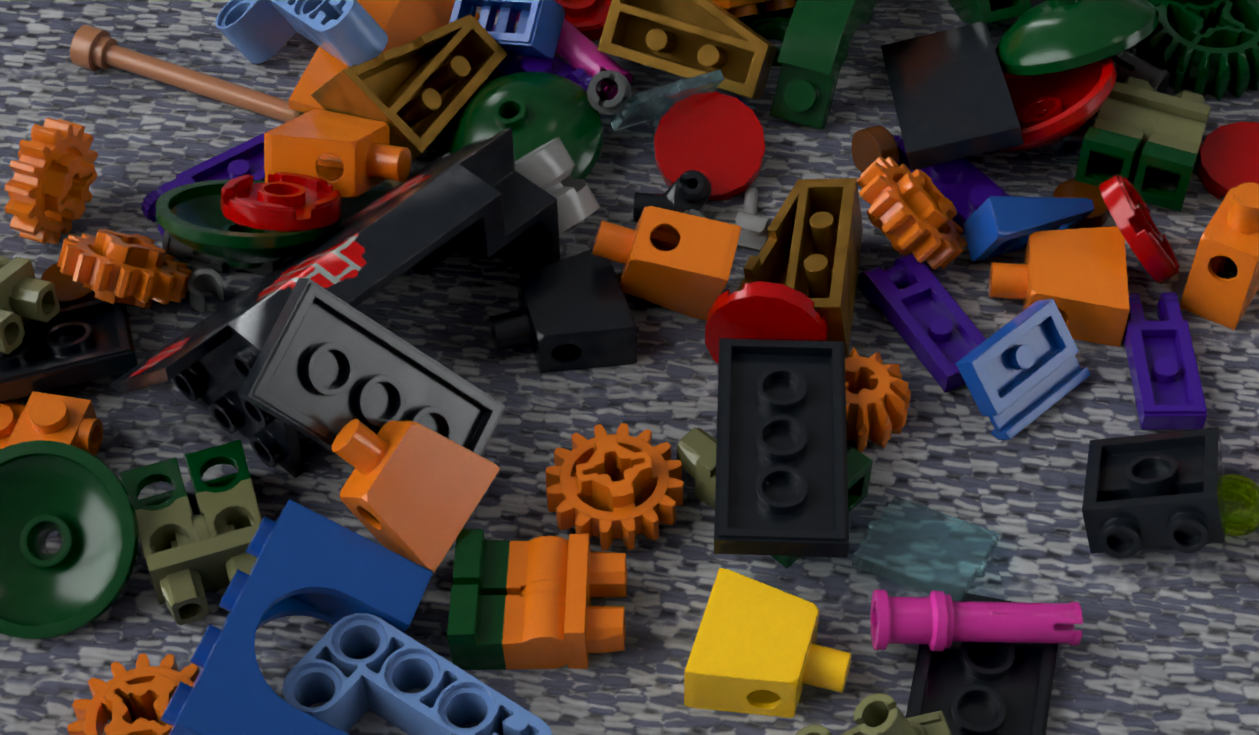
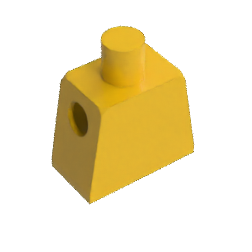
[684,567,852,718]

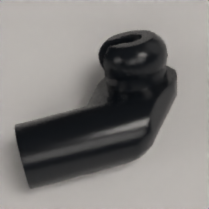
[633,170,712,221]

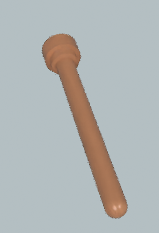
[70,25,304,123]

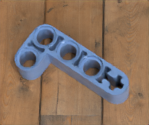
[215,0,388,67]
[282,613,553,735]

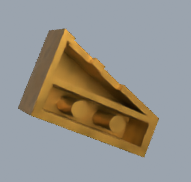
[597,0,777,99]
[311,14,508,160]
[736,178,863,356]

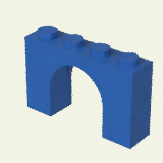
[160,499,433,735]

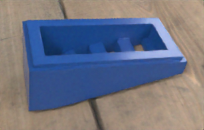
[449,0,565,58]
[963,196,1095,261]

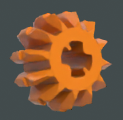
[845,347,911,453]

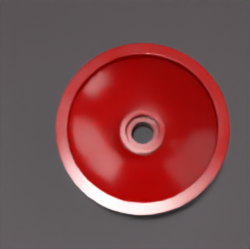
[998,57,1117,152]

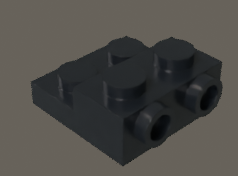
[1082,427,1225,559]

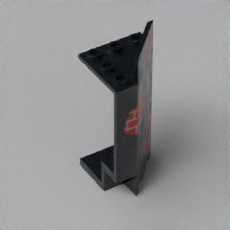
[110,127,560,478]

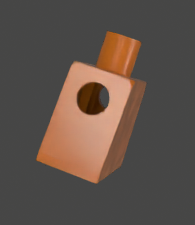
[264,109,411,198]
[1180,182,1259,330]
[591,206,742,320]
[989,226,1130,347]
[332,419,501,573]

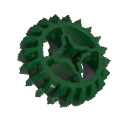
[1135,0,1259,101]

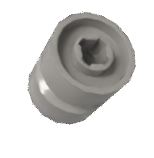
[515,137,600,234]

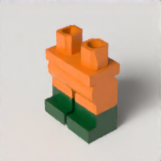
[447,529,628,670]

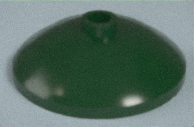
[995,0,1158,76]
[439,72,603,179]
[156,179,336,269]
[0,440,139,639]

